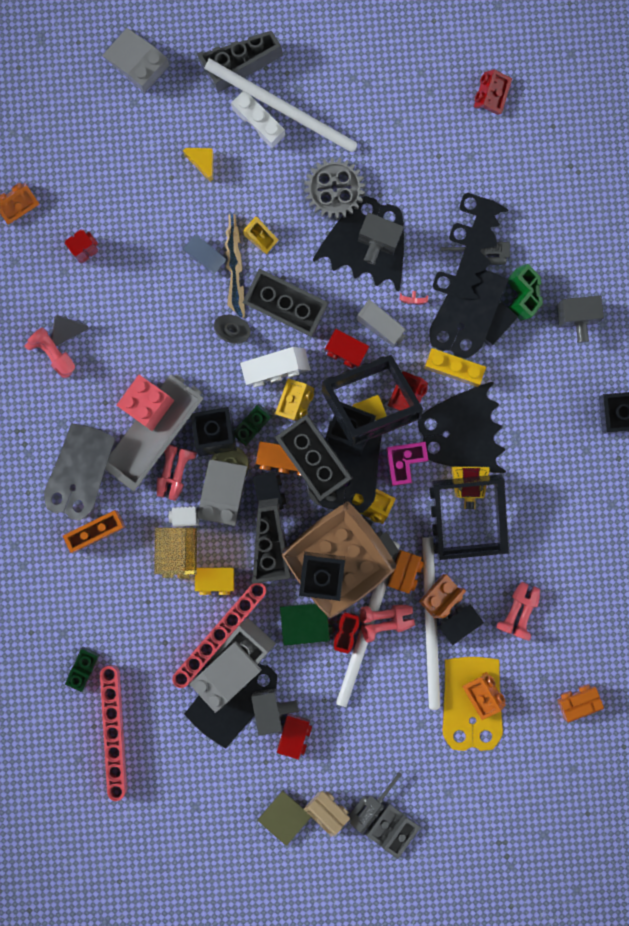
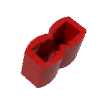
[333,612,359,654]

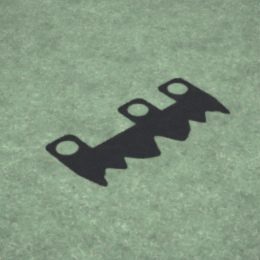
[433,193,509,299]

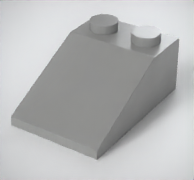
[102,28,170,93]
[197,459,247,526]
[207,618,276,665]
[189,641,261,713]

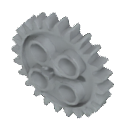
[304,157,365,220]

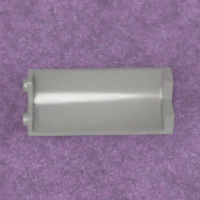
[105,374,204,491]

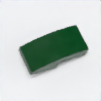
[234,403,273,446]
[65,647,100,692]

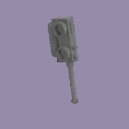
[440,242,510,265]
[349,772,402,834]

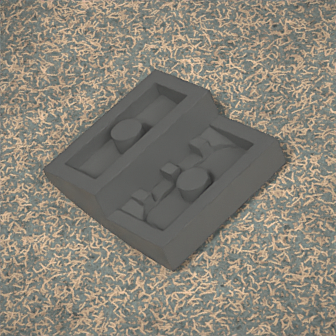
[364,802,421,859]

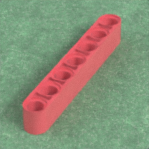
[172,582,267,688]
[100,665,127,801]

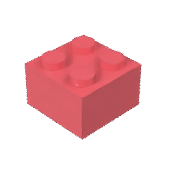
[116,375,175,431]

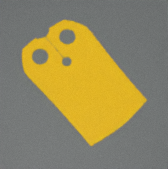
[442,657,503,751]

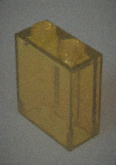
[154,528,197,578]

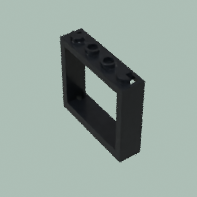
[321,355,423,447]
[429,474,509,560]

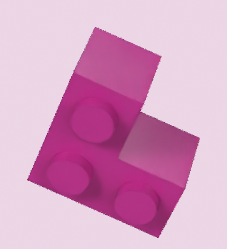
[386,442,428,486]

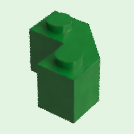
[508,264,543,321]

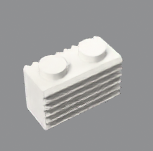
[169,506,199,527]

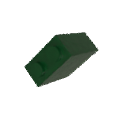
[280,603,333,646]

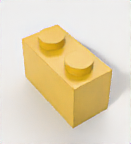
[195,567,235,595]

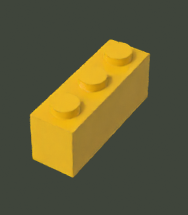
[424,348,486,387]

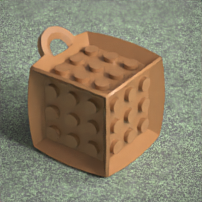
[282,501,396,618]

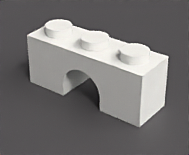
[231,91,285,148]

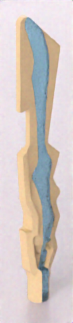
[225,214,245,318]

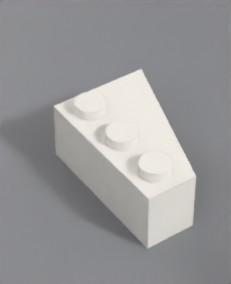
[240,347,311,388]

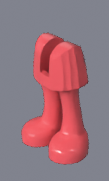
[24,327,75,378]
[156,445,197,501]
[496,582,540,641]
[360,605,415,643]

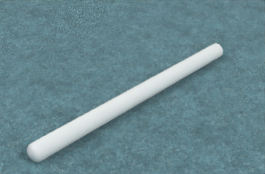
[204,58,357,152]
[422,537,440,710]
[336,541,400,707]

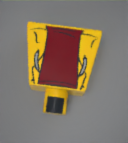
[451,467,490,509]

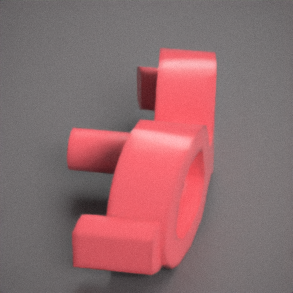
[399,291,428,305]

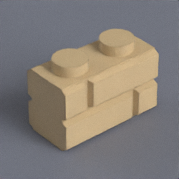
[304,791,350,837]

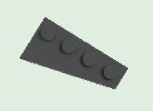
[197,31,283,93]
[252,498,291,584]

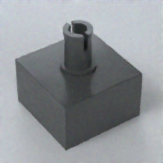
[358,212,404,265]
[556,295,604,343]
[252,688,299,736]

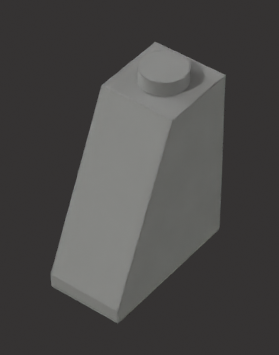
[357,299,406,347]

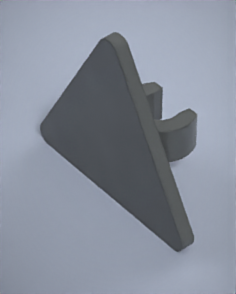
[51,315,88,346]

